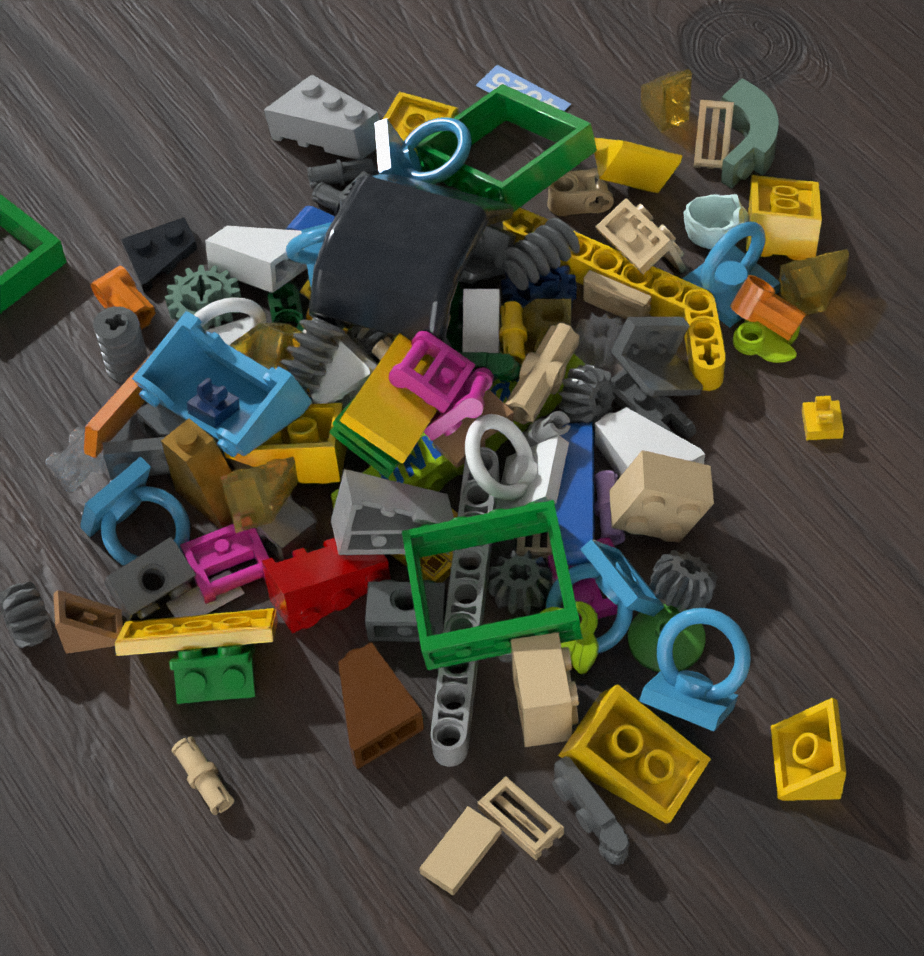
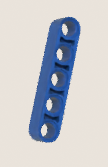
[555,422,595,566]

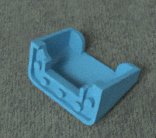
[132,311,312,458]

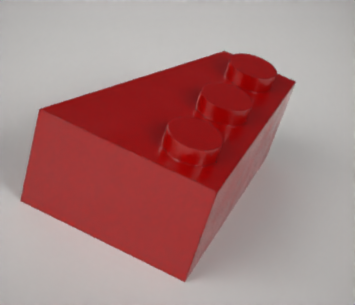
[261,538,391,634]

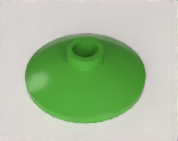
[628,604,705,672]

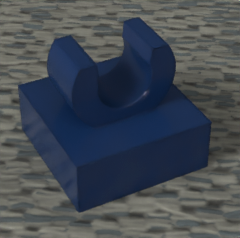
[187,378,240,428]

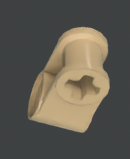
[547,168,614,216]

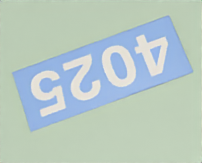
[475,65,571,111]

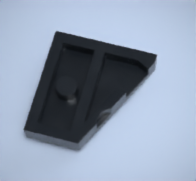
[121,217,197,293]

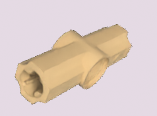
[505,323,579,425]

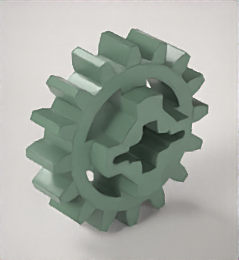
[165,265,242,331]

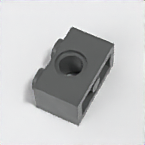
[104,537,196,621]
[365,579,447,642]

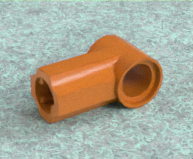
[91,265,156,329]
[730,275,806,341]

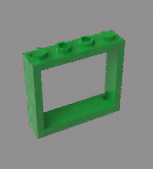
[416,84,597,212]
[0,194,67,313]
[402,500,583,670]

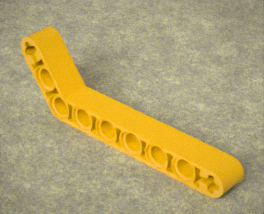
[503,208,725,391]

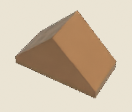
[53,590,123,654]

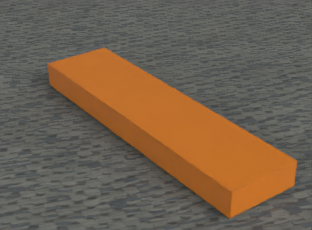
[84,348,156,458]

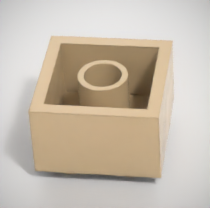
[609,450,714,543]
[511,633,579,747]

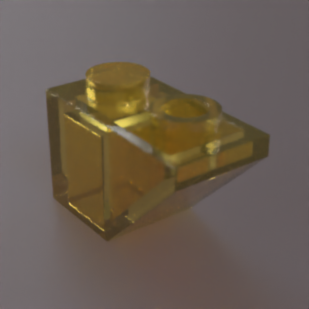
[641,69,692,133]
[779,249,849,315]
[500,299,571,353]
[229,323,306,371]
[220,457,298,533]

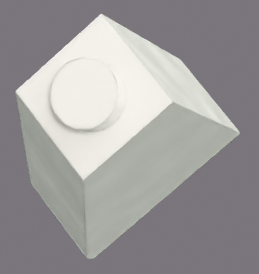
[205,226,307,293]
[463,289,502,381]
[292,329,378,409]
[595,407,705,478]

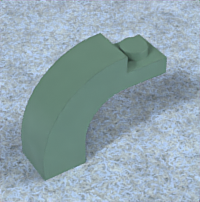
[720,78,779,189]

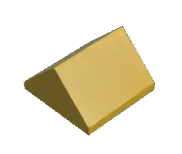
[594,138,682,193]
[771,697,846,801]

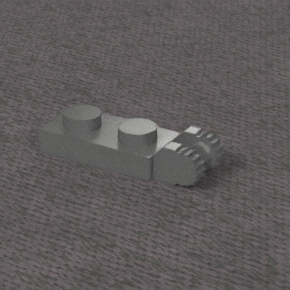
[611,369,697,439]
[552,756,629,866]

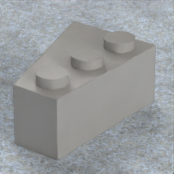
[264,75,379,160]
[331,469,454,555]

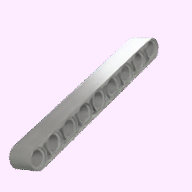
[431,447,499,767]

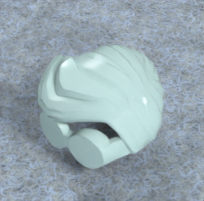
[684,194,749,249]

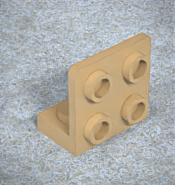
[595,198,687,274]

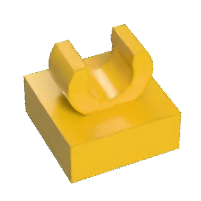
[802,396,844,440]

